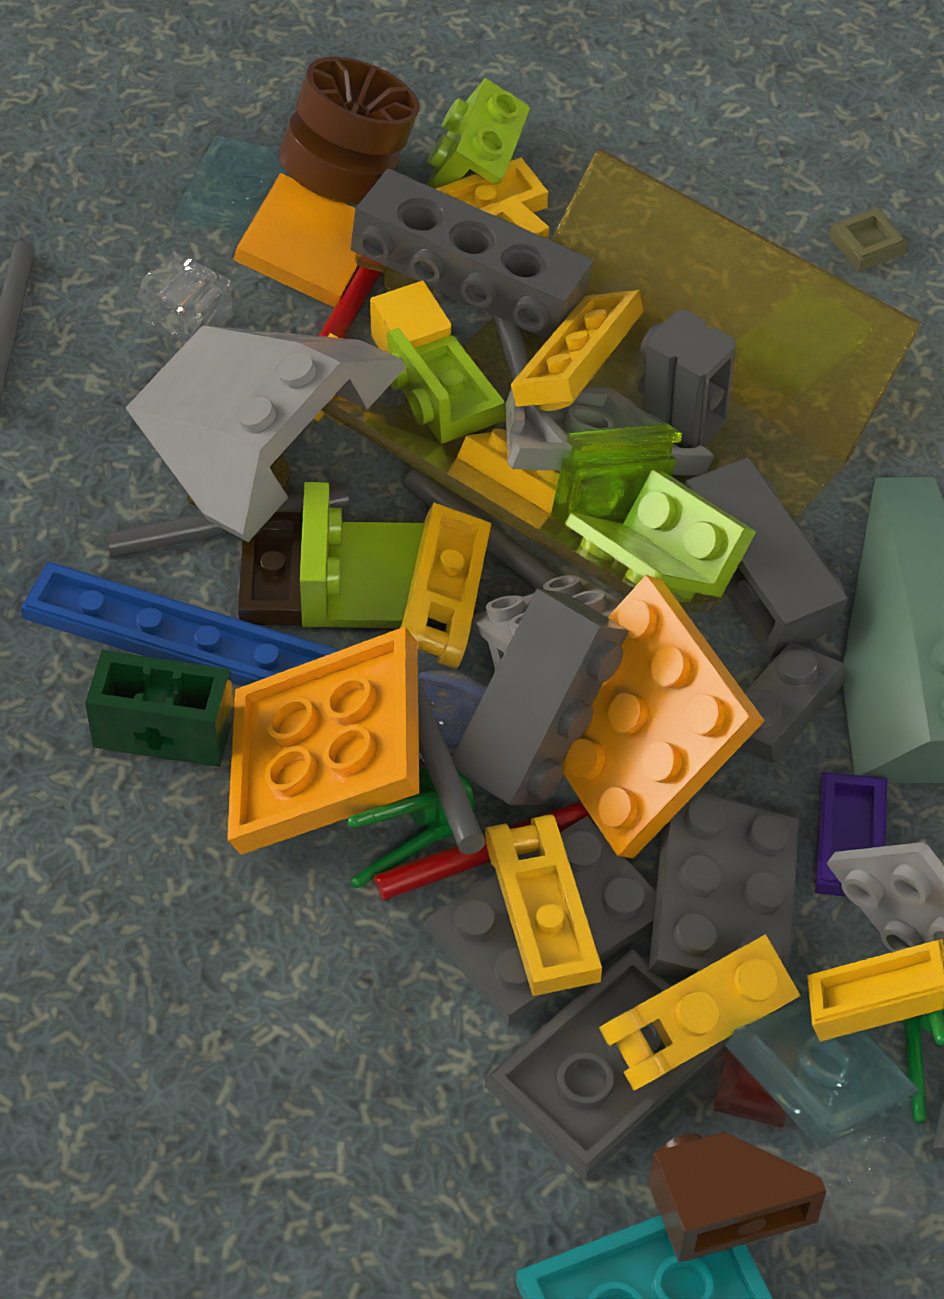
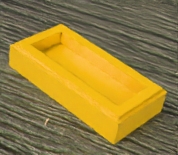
[807,939,944,1042]

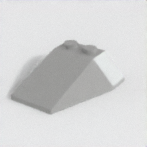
[126,325,406,542]

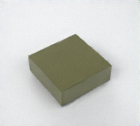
[829,207,908,272]

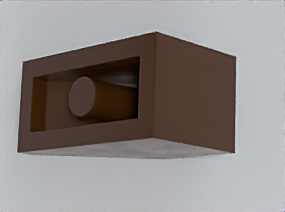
[649,1132,827,1263]

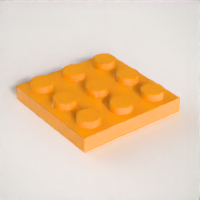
[561,575,765,859]
[227,627,419,855]

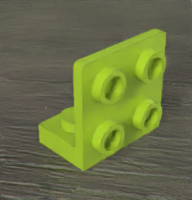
[565,469,757,600]
[300,482,428,628]

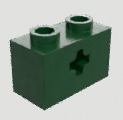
[85,650,234,767]

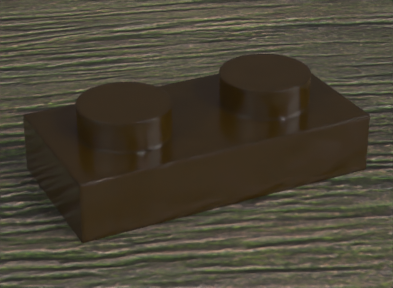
[238,512,303,626]

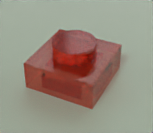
[714,1038,800,1128]

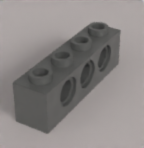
[350,168,594,339]

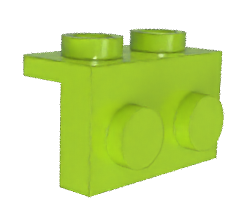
[427,78,530,189]
[387,328,506,444]

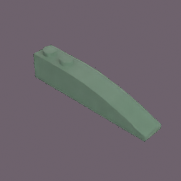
[841,477,944,783]

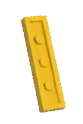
[511,290,644,411]

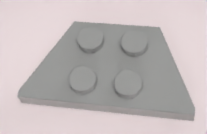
[505,387,714,477]

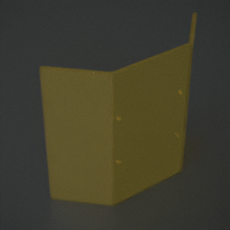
[322,149,921,612]

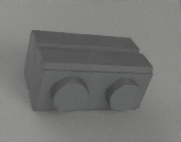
[638,309,736,448]

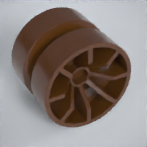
[278,57,420,204]

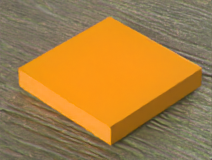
[233,173,364,308]

